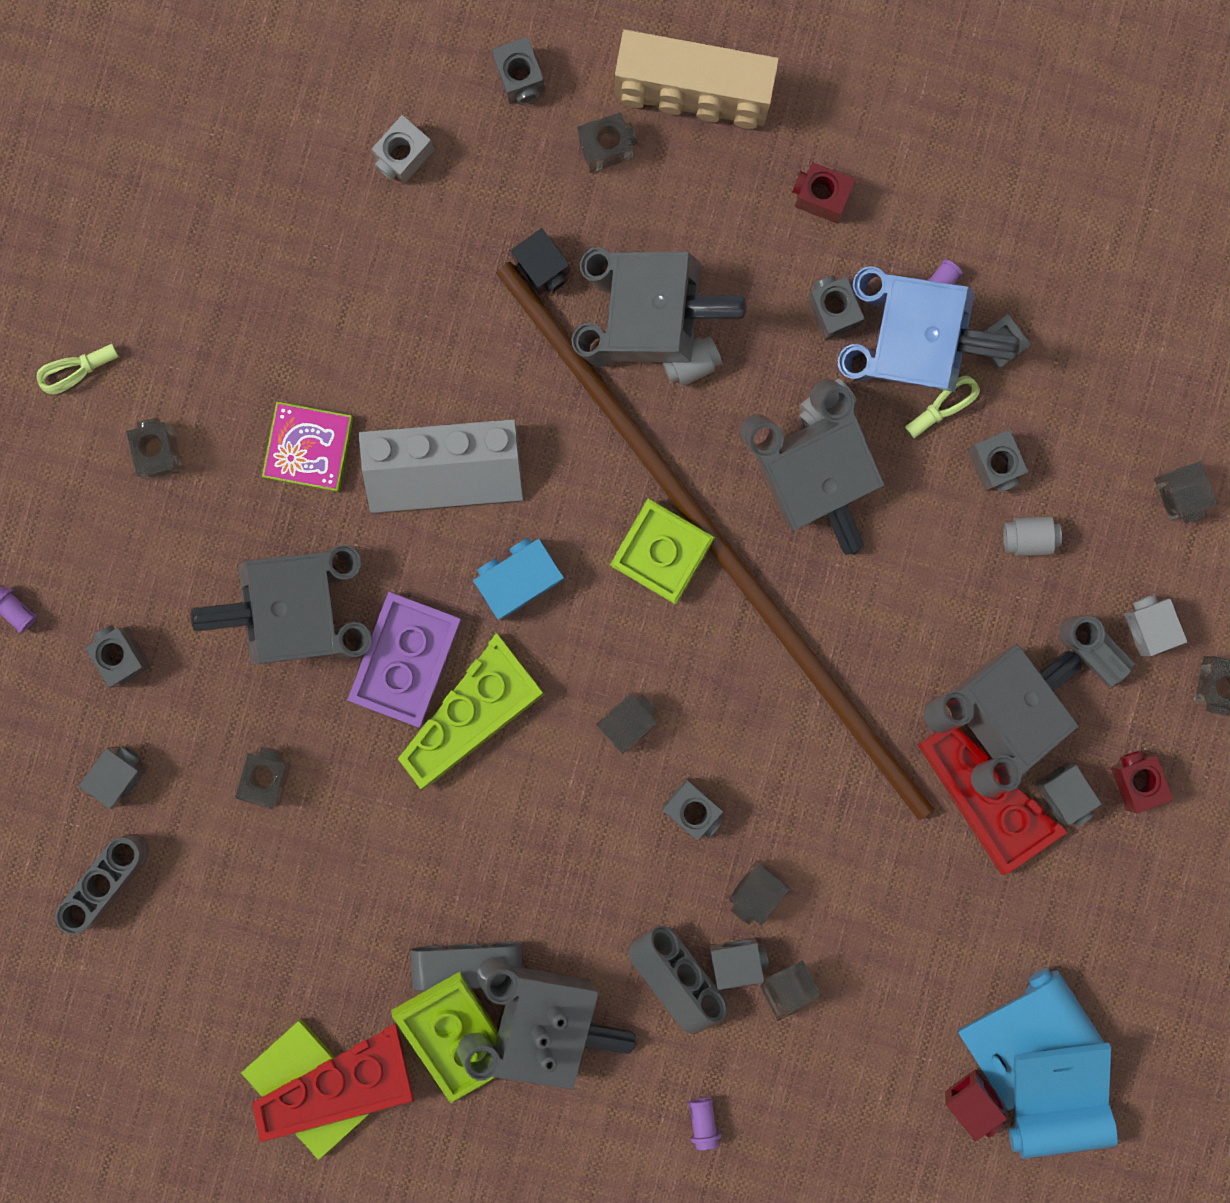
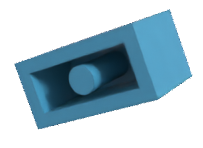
[473,537,565,621]

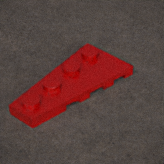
[917,728,1067,875]
[252,1023,415,1142]

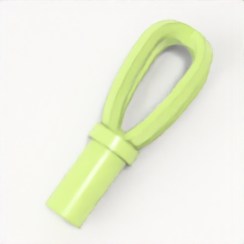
[36,344,119,394]
[905,376,980,439]

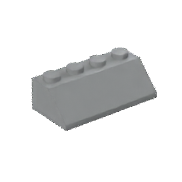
[359,419,523,514]

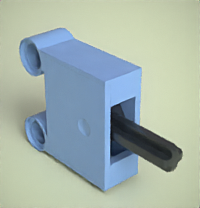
[838,266,1020,392]

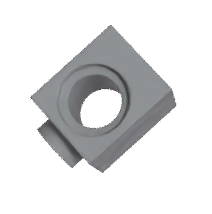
[371,115,435,184]
[1124,595,1187,656]

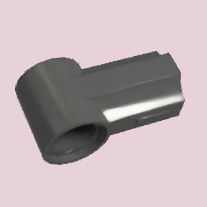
[1059,616,1135,687]

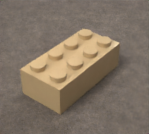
[615,29,779,129]

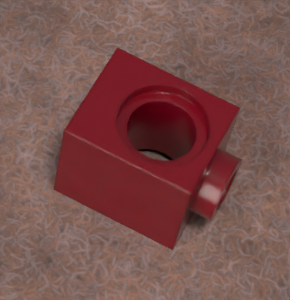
[792,162,855,224]
[1111,750,1174,814]
[945,1069,1007,1142]

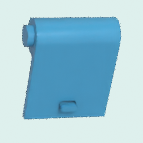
[958,968,1105,1111]
[1008,1042,1118,1159]

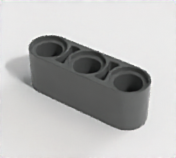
[55,834,149,935]
[629,926,727,1034]
[410,942,523,991]

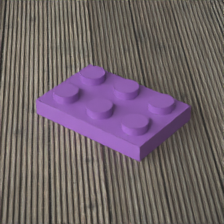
[347,592,462,728]

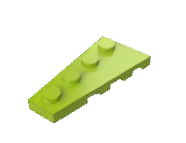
[398,633,545,790]

